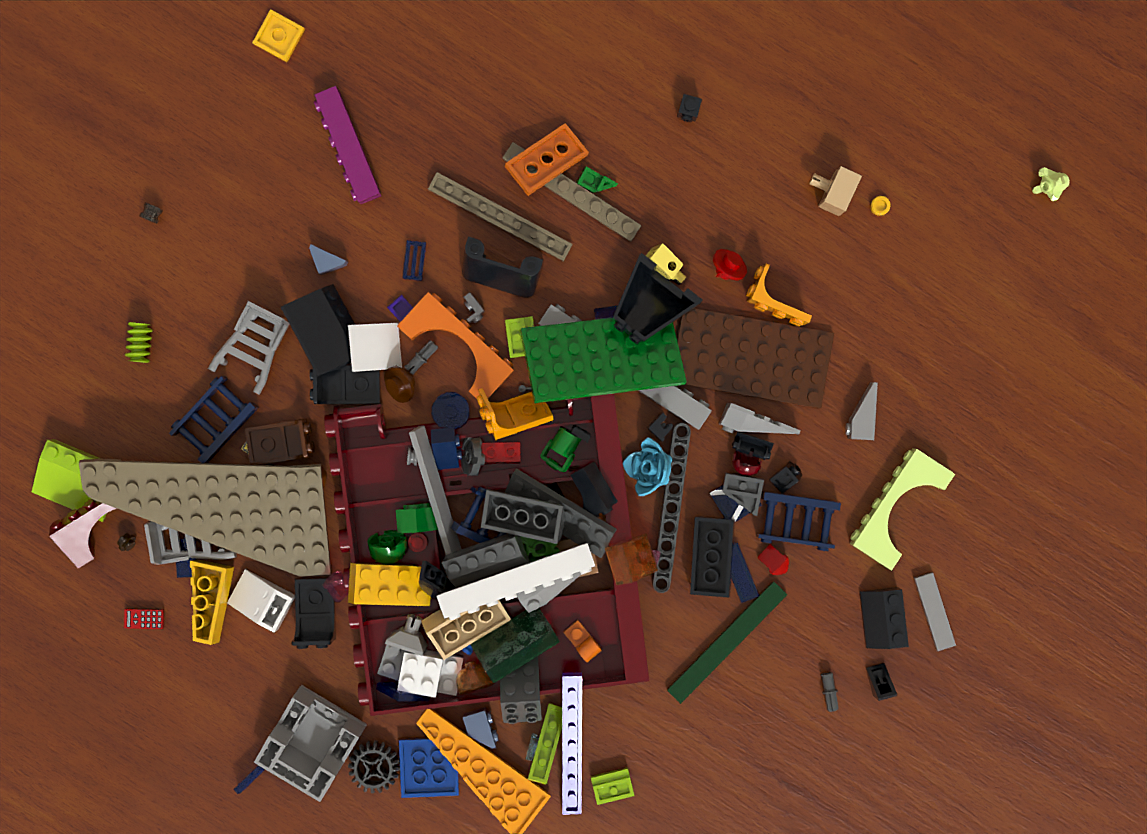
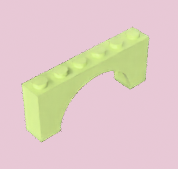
[850,448,955,571]

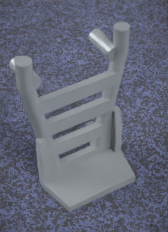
[208,301,290,395]
[144,521,237,565]

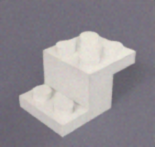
[397,650,464,698]

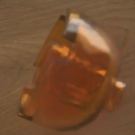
[456,661,495,695]

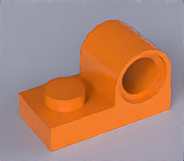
[563,619,602,663]

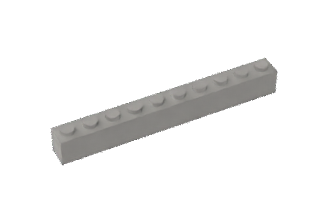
[538,304,712,430]

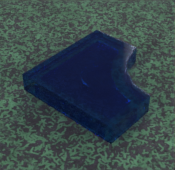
[376,682,430,701]

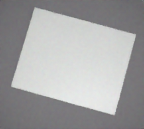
[348,323,402,372]

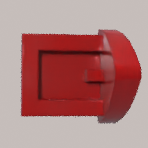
[757,544,789,575]

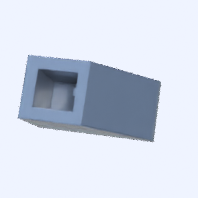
[463,707,499,749]

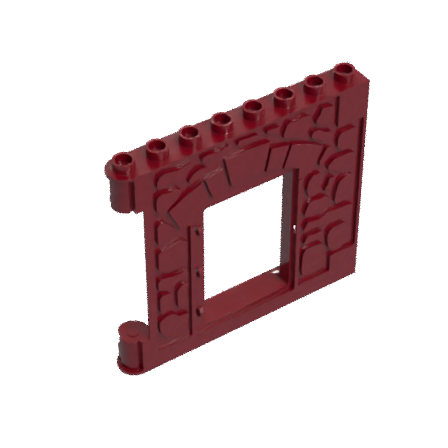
[324,393,649,716]

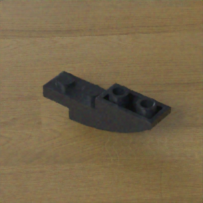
[419,561,456,599]

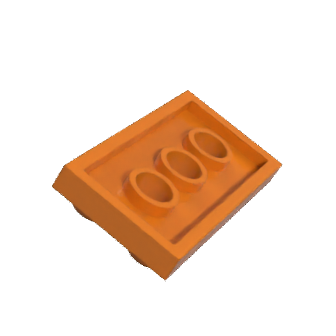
[504,123,589,196]

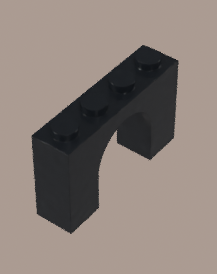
[547,462,618,517]

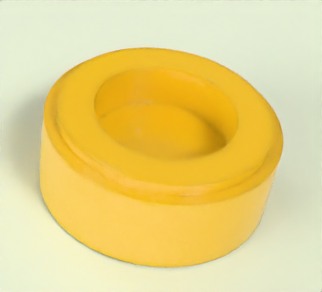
[870,196,890,216]

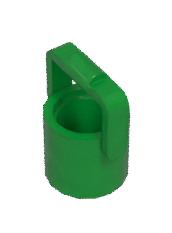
[541,426,582,472]

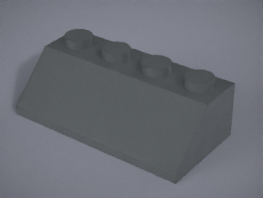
[481,489,565,544]
[442,533,530,588]

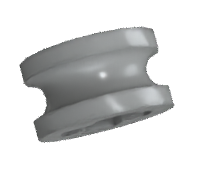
[407,448,417,466]

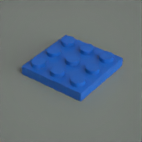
[399,738,459,798]

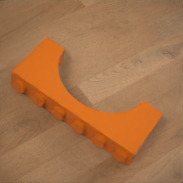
[397,292,514,399]

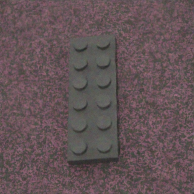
[505,469,617,558]

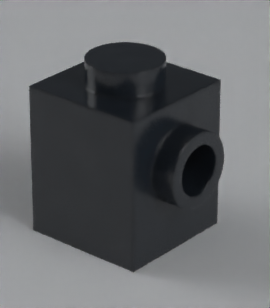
[677,94,702,122]

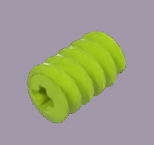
[125,322,153,363]

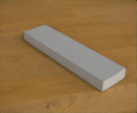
[914,572,956,651]

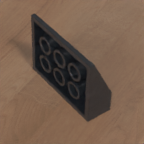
[281,284,355,376]

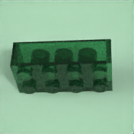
[470,608,560,684]

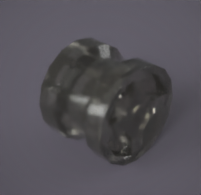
[139,202,163,224]

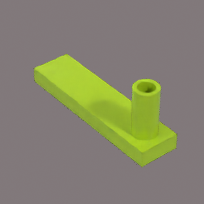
[528,704,562,785]

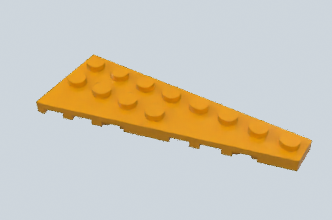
[416,708,551,834]

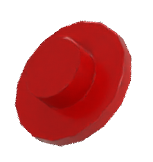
[713,249,747,281]

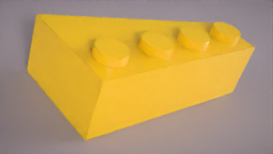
[190,559,234,645]

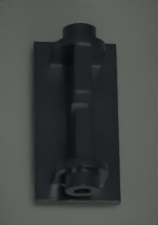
[732,432,774,460]

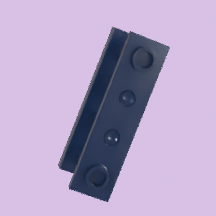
[169,376,259,463]
[451,486,507,543]
[756,491,841,551]

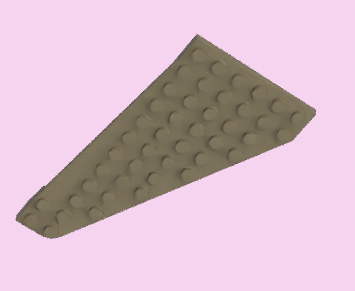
[79,459,331,576]

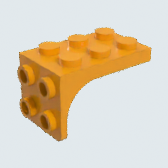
[746,263,812,327]
[477,388,553,440]

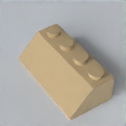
[421,599,511,660]

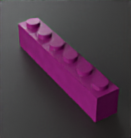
[314,86,382,204]

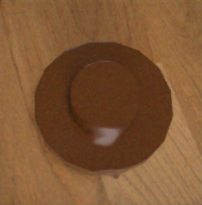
[384,365,415,403]

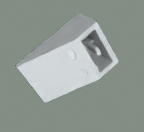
[227,569,295,632]

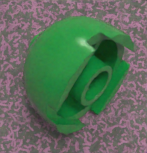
[367,530,407,565]

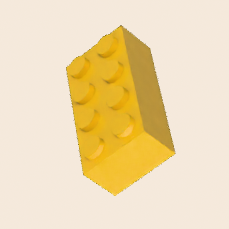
[348,563,431,606]

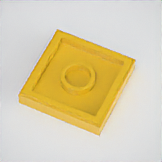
[252,9,305,63]

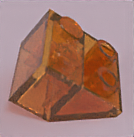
[605,534,658,585]

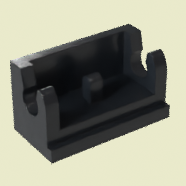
[646,413,673,442]

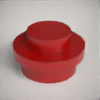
[408,533,428,552]

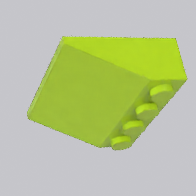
[32,439,107,522]

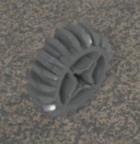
[348,740,400,793]

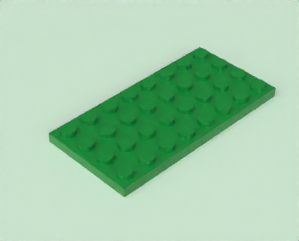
[520,318,687,403]

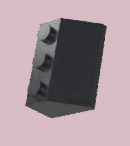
[859,587,909,649]

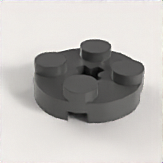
[461,437,485,476]

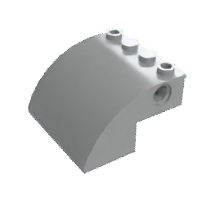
[254,685,367,802]

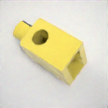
[645,243,686,285]

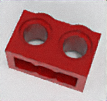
[481,442,521,465]

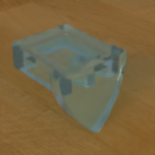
[525,733,539,761]

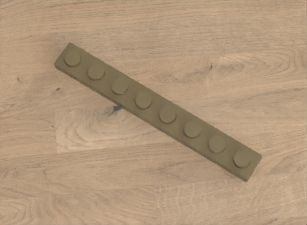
[503,142,641,242]
[428,172,573,262]

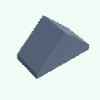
[309,245,348,275]

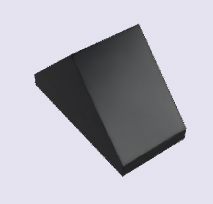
[866,663,897,701]

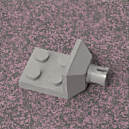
[377,614,428,681]

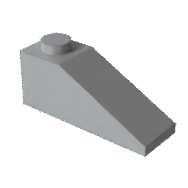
[845,382,878,440]

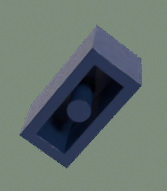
[431,427,462,470]

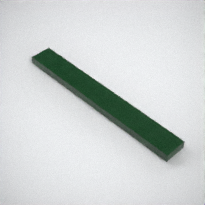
[667,581,787,704]

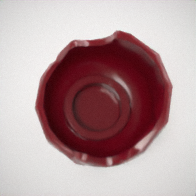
[732,451,762,476]

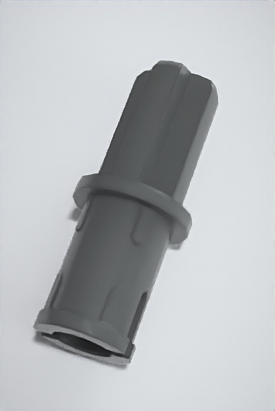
[404,340,438,375]
[821,672,838,712]

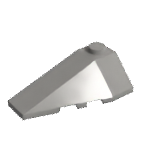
[719,403,801,434]
[516,571,581,613]

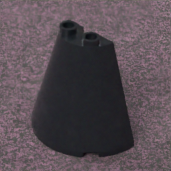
[613,253,703,344]

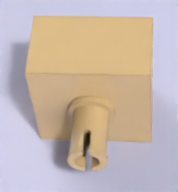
[809,166,862,216]

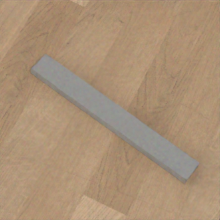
[409,425,462,555]

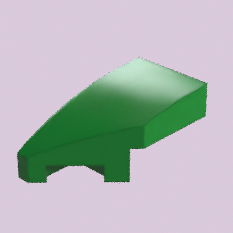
[576,166,618,193]

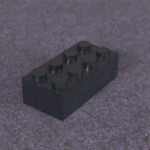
[690,516,735,598]

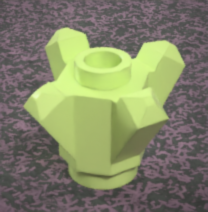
[1032,167,1069,201]

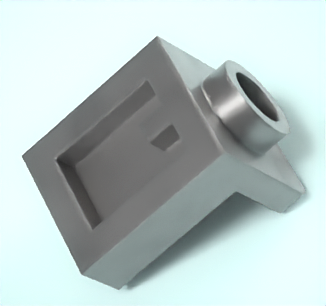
[464,293,485,323]

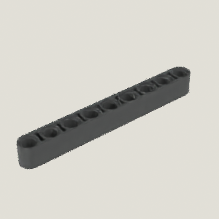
[652,423,691,593]

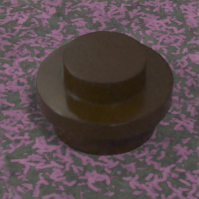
[117,533,136,551]

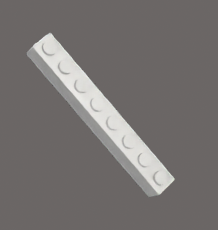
[437,543,595,620]

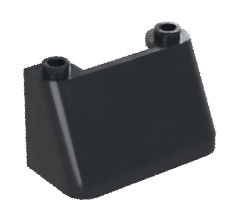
[462,236,544,298]

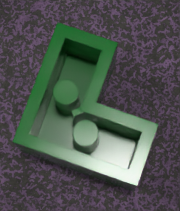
[396,503,438,534]

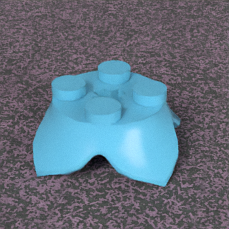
[623,437,672,496]

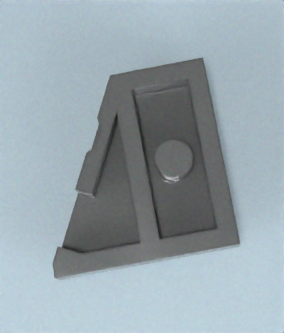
[722,472,764,516]

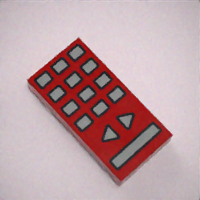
[124,608,165,629]

